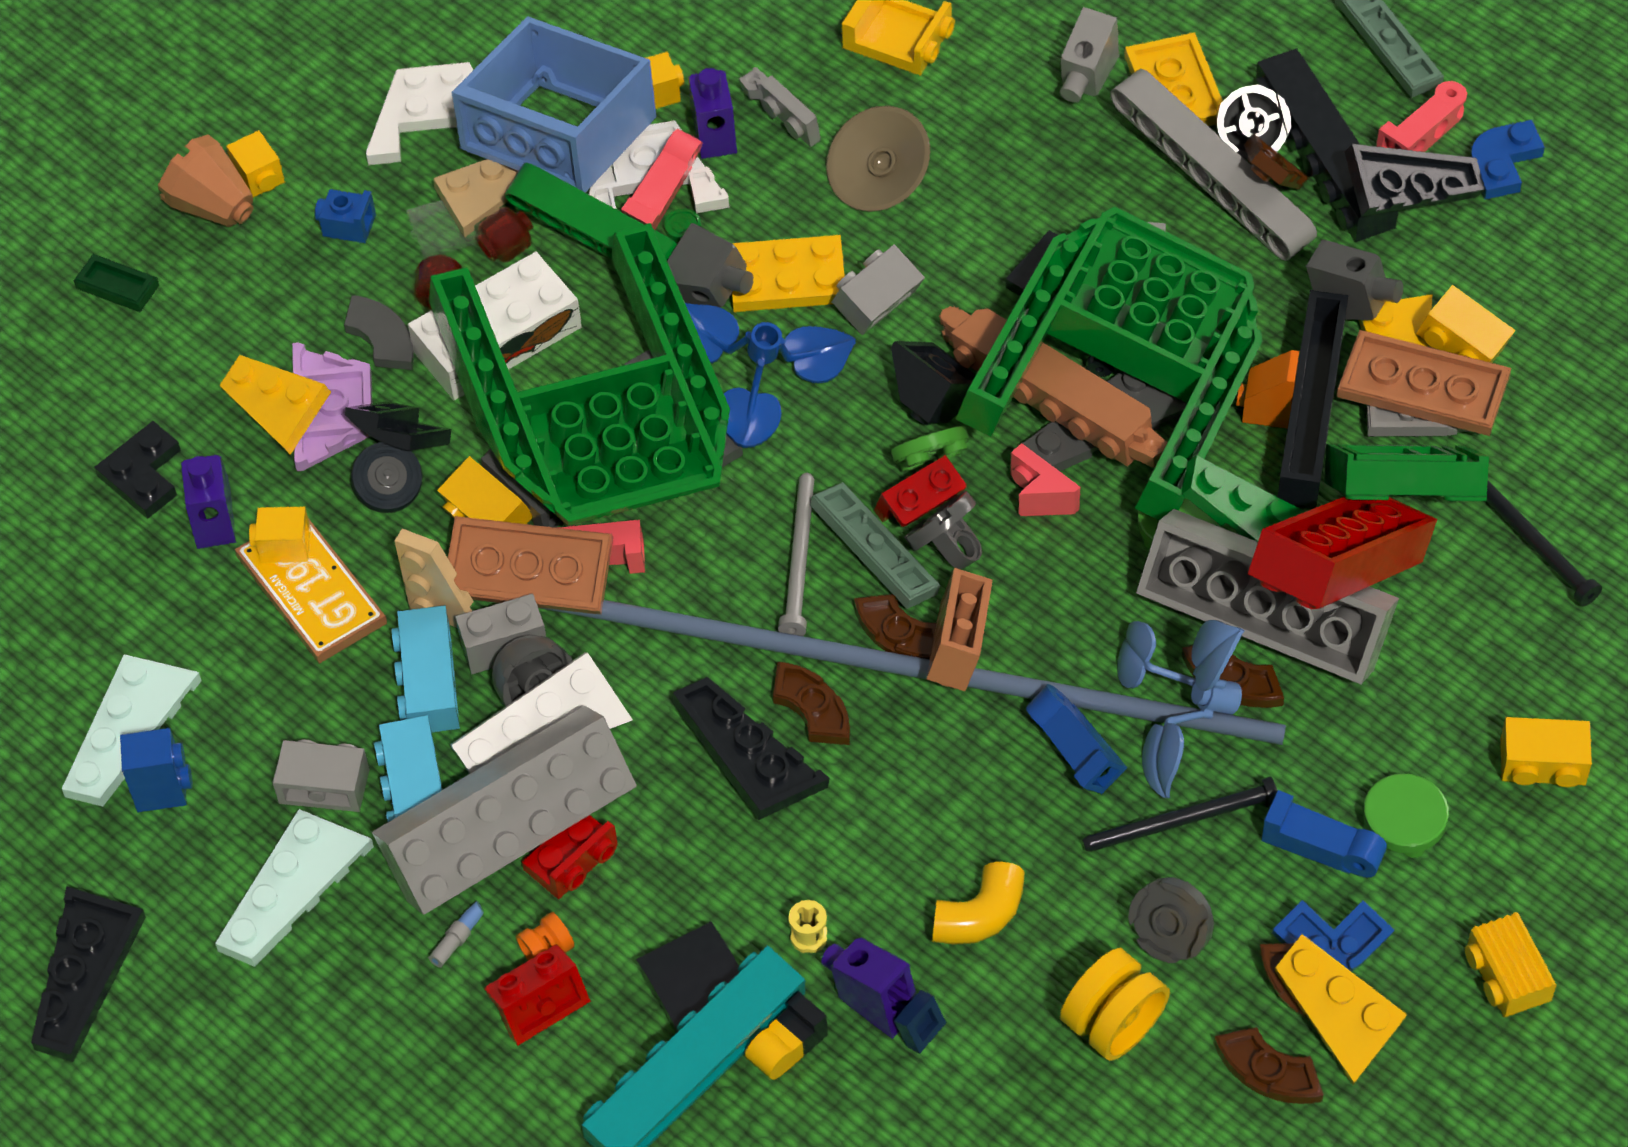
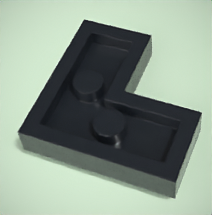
[94,421,181,519]

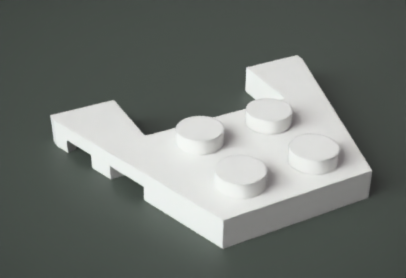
[366,62,473,165]
[589,120,729,213]

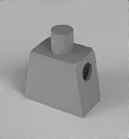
[1060,7,1119,102]

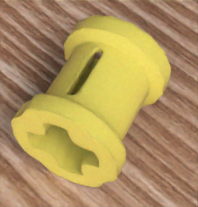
[788,900,827,953]

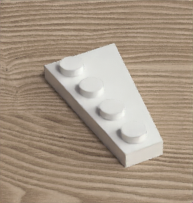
[450,652,633,774]

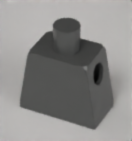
[667,223,754,307]
[1306,240,1403,320]

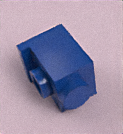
[315,189,376,243]

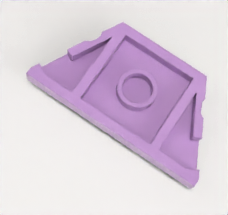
[292,343,373,471]

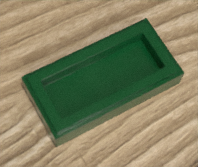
[73,254,160,312]

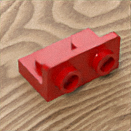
[874,455,967,527]
[522,815,618,900]
[485,945,591,1046]

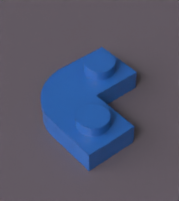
[1471,120,1545,199]
[1272,900,1395,972]

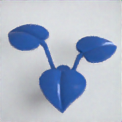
[685,302,856,448]

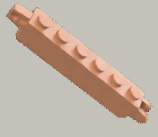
[939,306,1168,468]

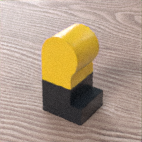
[745,992,828,1080]

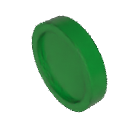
[664,208,701,242]

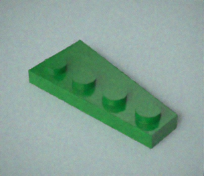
[1182,455,1305,542]

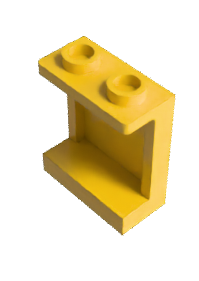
[842,0,955,76]

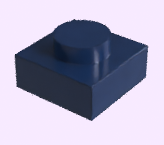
[894,990,946,1053]

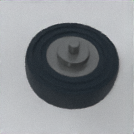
[351,442,423,513]

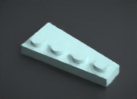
[62,654,202,806]
[215,809,374,967]

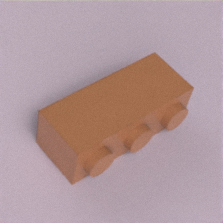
[926,568,993,691]

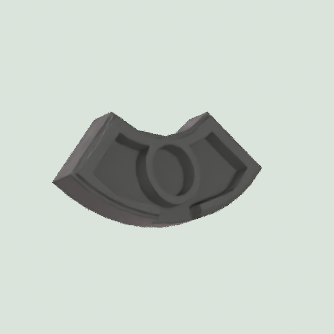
[344,295,414,370]

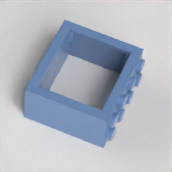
[452,16,656,193]

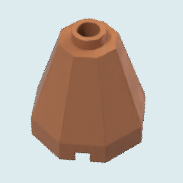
[158,135,254,227]

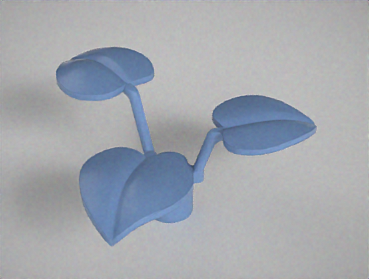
[1117,620,1244,799]

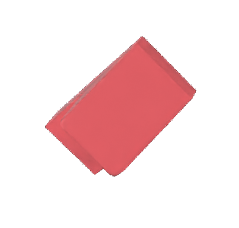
[1010,443,1081,516]

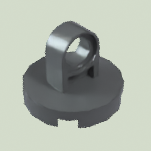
[904,491,982,569]
[1128,877,1214,963]

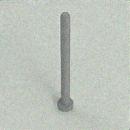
[778,473,815,636]

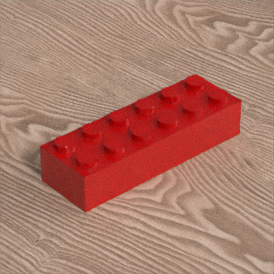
[1247,496,1438,609]

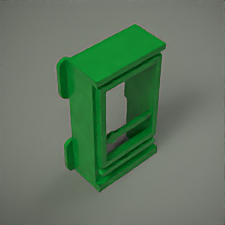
[1324,444,1489,501]

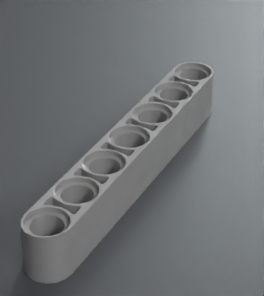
[1110,69,1317,261]

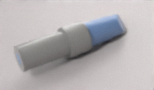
[428,901,484,967]

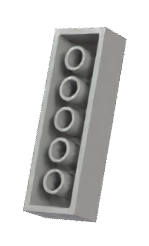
[1136,509,1399,684]
[372,706,637,915]

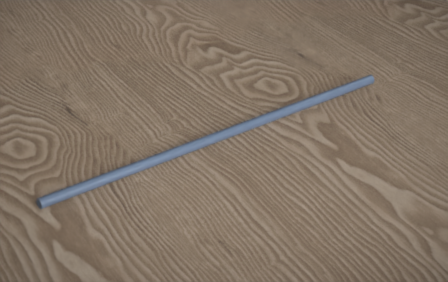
[538,600,1286,745]

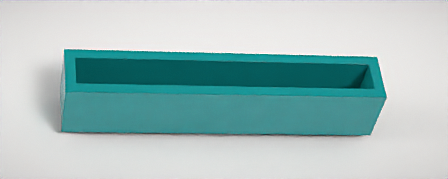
[582,946,805,1147]

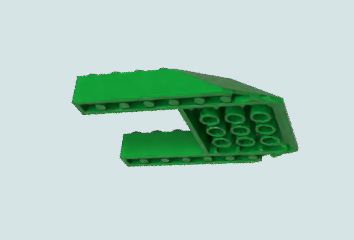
[956,206,1263,520]
[429,223,730,526]

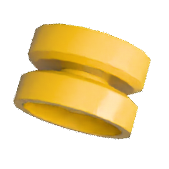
[1060,948,1170,1061]

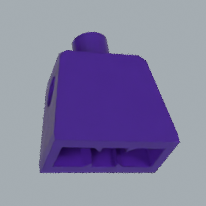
[688,68,737,159]
[181,455,236,549]
[821,938,916,1039]

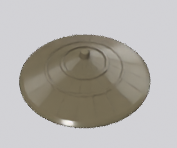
[826,106,930,211]

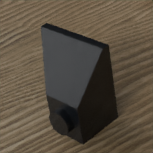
[891,341,976,425]

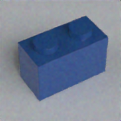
[120,728,193,813]

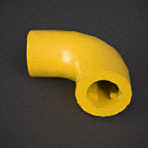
[932,862,1025,944]

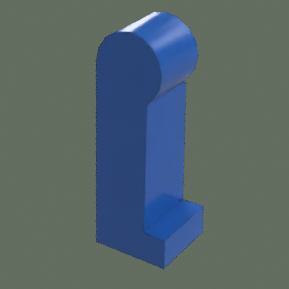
[1026,684,1128,794]
[1262,790,1387,877]

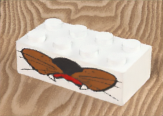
[408,252,582,400]

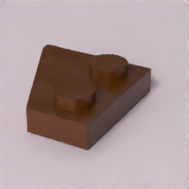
[1244,133,1309,190]

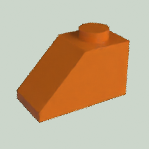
[1236,350,1299,429]

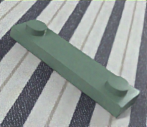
[1335,0,1444,98]
[810,482,940,609]

